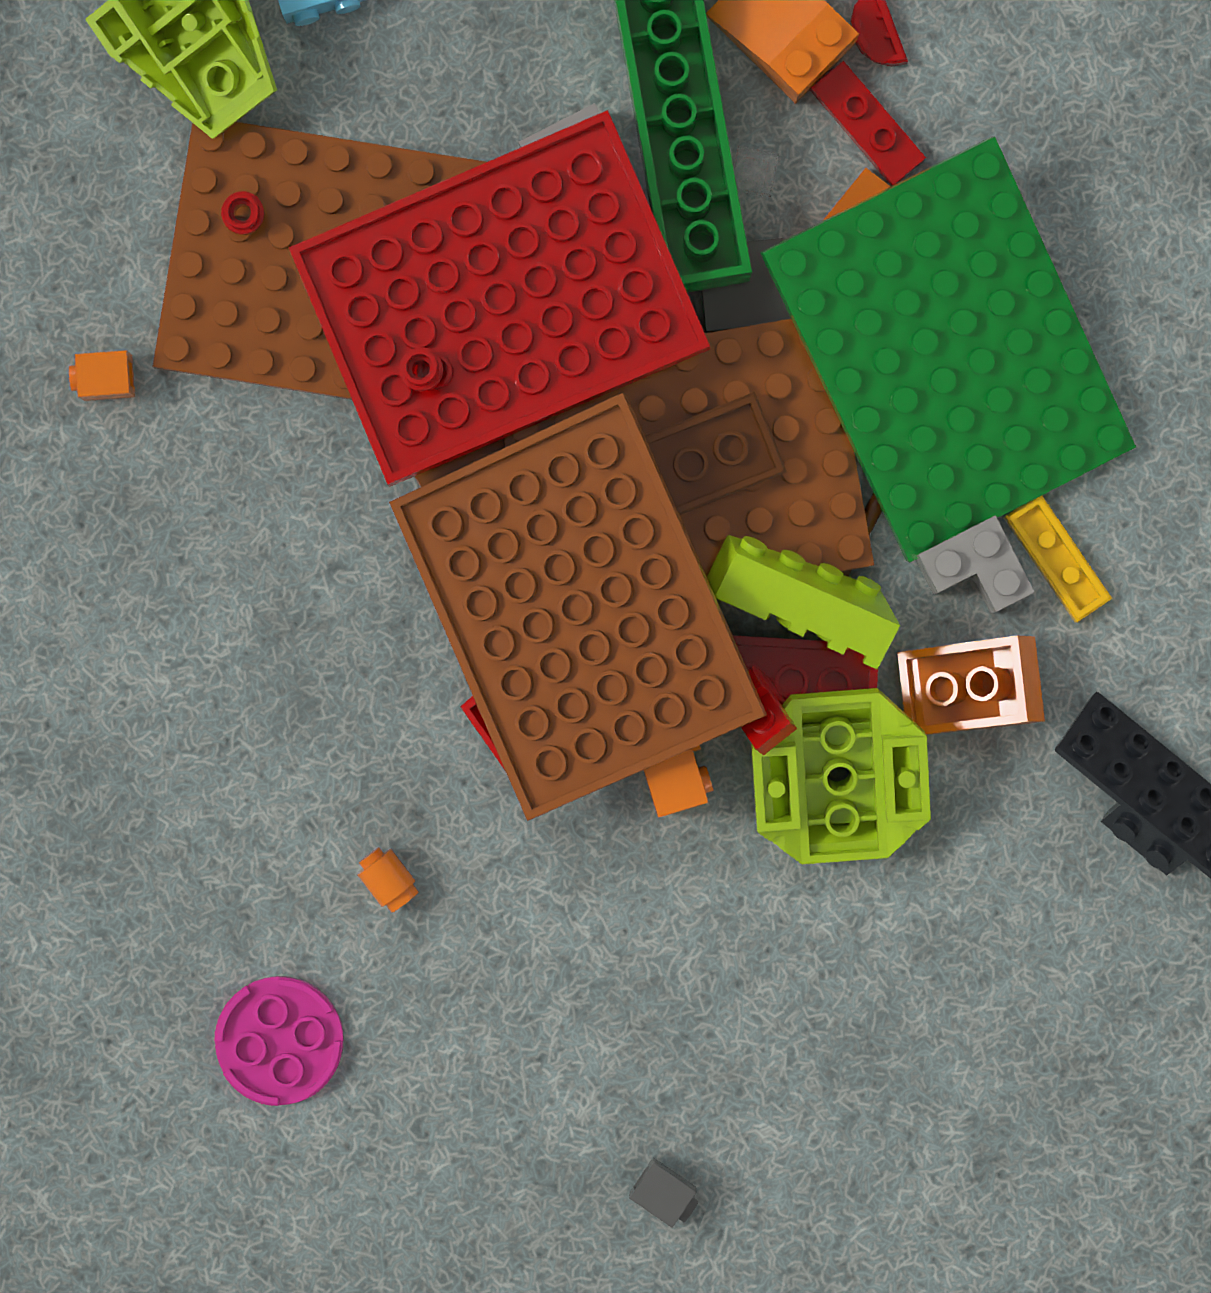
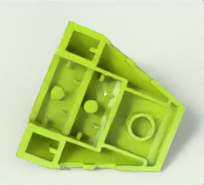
[85,0,277,139]

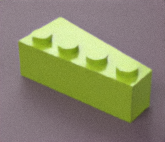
[707,535,900,669]

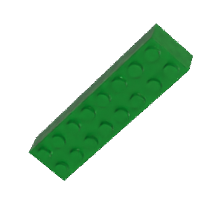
[614,0,752,292]

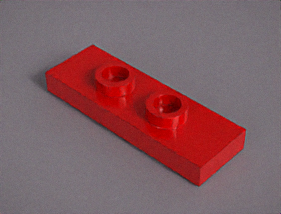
[810,60,926,186]

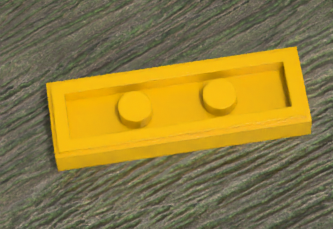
[1003,496,1112,623]

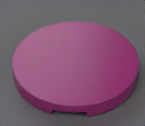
[214,976,344,1106]

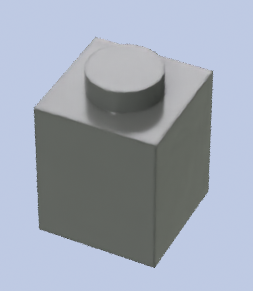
[629,1157,698,1228]

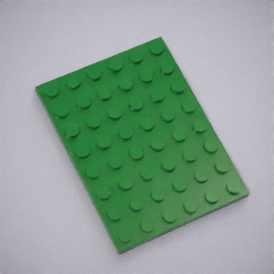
[760,136,1136,563]

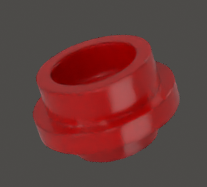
[221,191,265,235]
[399,347,444,392]

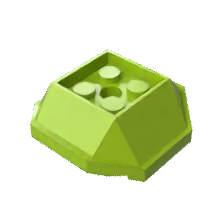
[751,688,931,865]

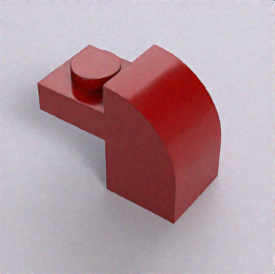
[741,666,797,756]

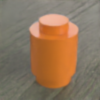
[357,847,419,913]

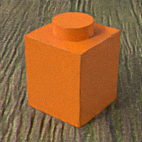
[69,350,135,401]

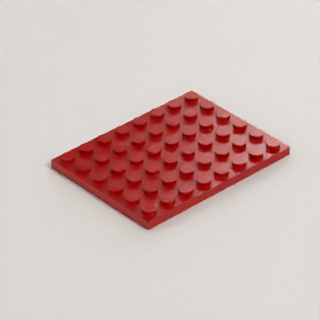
[289,110,711,487]

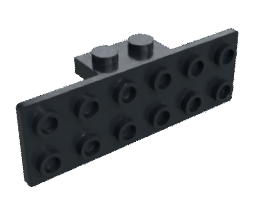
[1055,692,1211,879]

